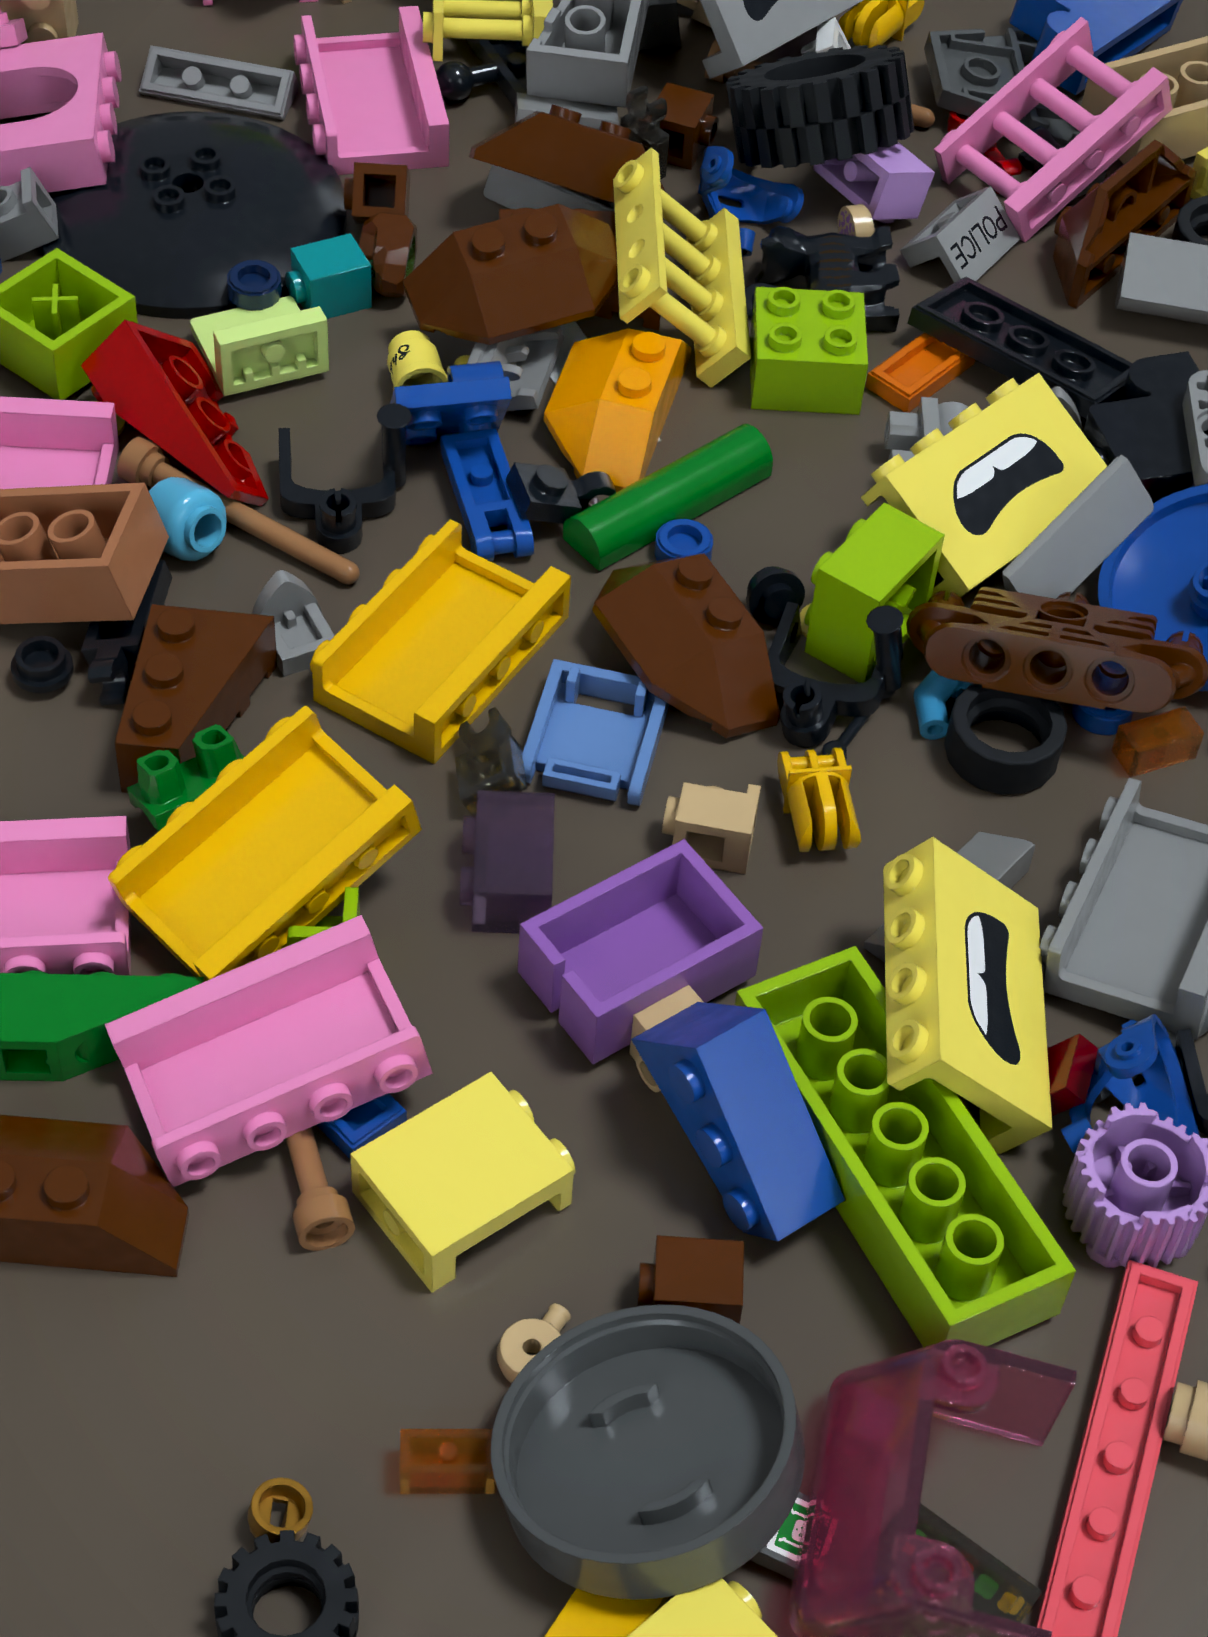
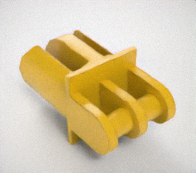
[838,0,924,48]
[777,748,861,852]

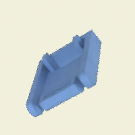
[518,659,670,806]

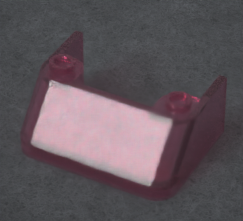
[788,1339,1077,1637]

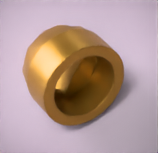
[248,1477,313,1543]

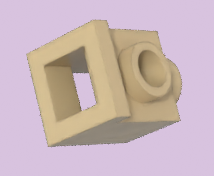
[662,782,761,874]

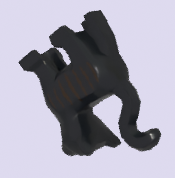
[745,226,900,332]

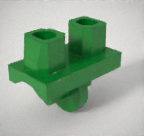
[127,724,245,831]

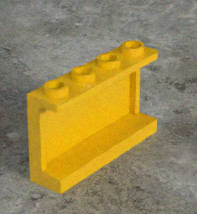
[310,519,571,764]
[108,706,422,982]

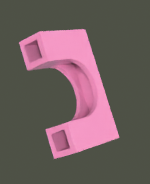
[0,32,122,193]

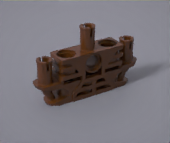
[906,587,1208,713]

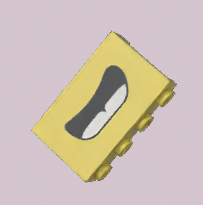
[861,373,1107,600]
[883,837,1053,1154]

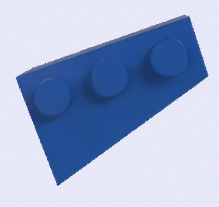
[631,1002,845,1242]

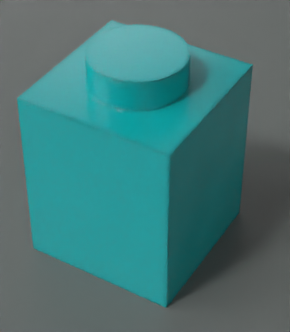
[285,233,372,319]

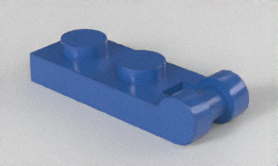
[441,428,534,562]

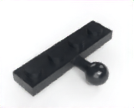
[436,39,528,108]

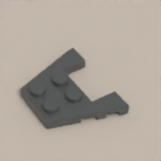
[924,27,1080,147]

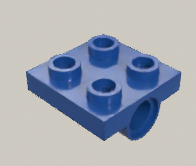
[390,361,512,445]

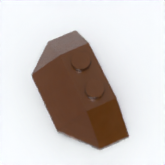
[469,104,666,219]
[1053,140,1197,309]
[403,203,618,345]
[592,553,780,738]
[0,1114,189,1277]

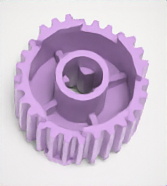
[1062,1102,1208,1268]

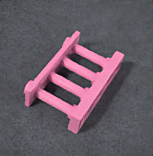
[934,17,1172,242]

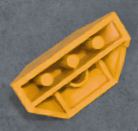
[544,328,691,492]

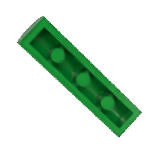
[562,424,773,571]

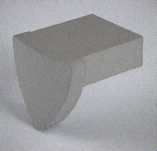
[252,570,335,677]

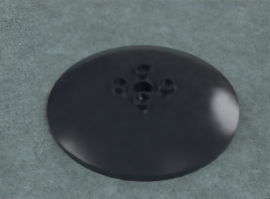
[38,111,347,319]

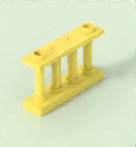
[423,0,553,61]
[613,147,751,388]

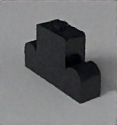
[1083,351,1208,503]

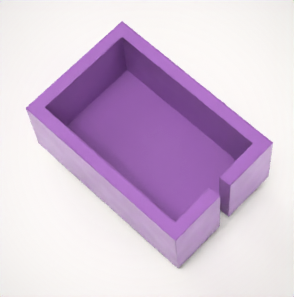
[518,839,763,1064]

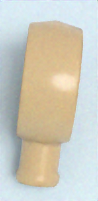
[497,1303,571,1383]

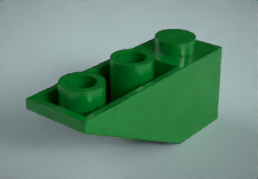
[0,970,204,1081]

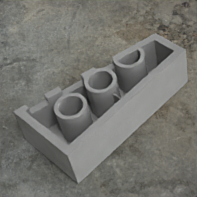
[526,0,649,108]

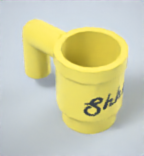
[387,330,470,390]

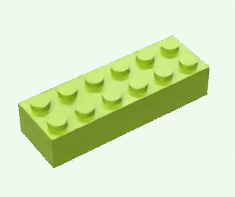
[735,946,1076,1369]

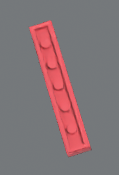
[1033,1260,1198,1637]

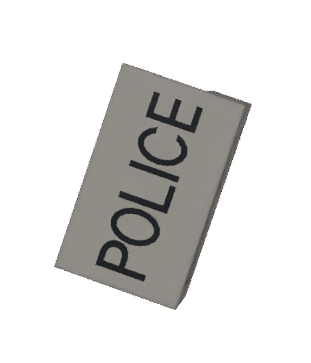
[900,186,1021,283]

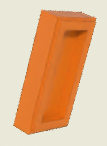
[865,333,975,413]

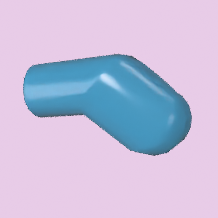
[913,670,974,740]

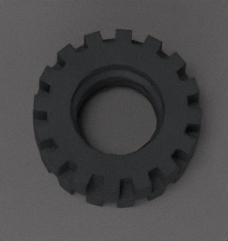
[214,1530,359,1637]

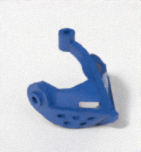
[698,146,804,257]
[1060,1014,1199,1154]

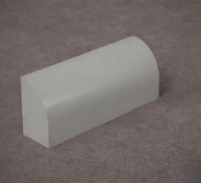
[1115,232,1208,325]

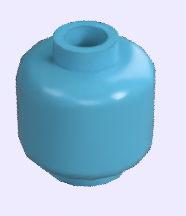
[149,477,227,561]

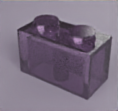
[460,790,555,934]

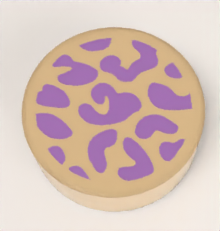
[838,204,874,237]

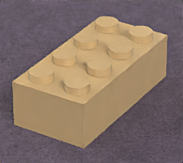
[1081,36,1208,164]

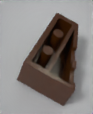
[115,604,277,793]

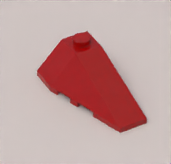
[81,320,269,506]

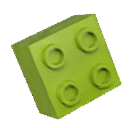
[0,248,138,400]
[750,287,868,415]
[804,502,945,683]

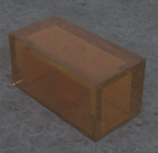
[1111,706,1204,778]
[400,1429,496,1494]

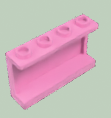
[293,6,449,175]
[0,396,119,489]
[0,816,131,975]
[105,915,433,1187]

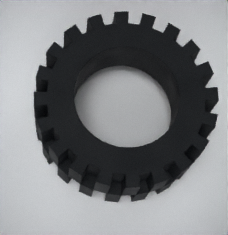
[726,45,914,168]

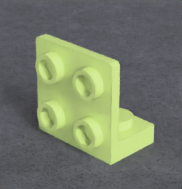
[190,296,329,396]

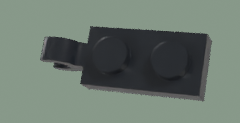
[81,560,172,706]

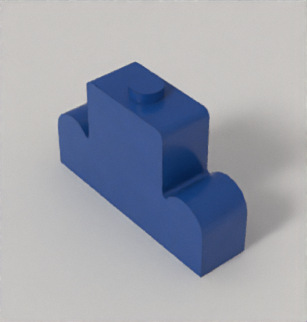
[1009,0,1183,95]

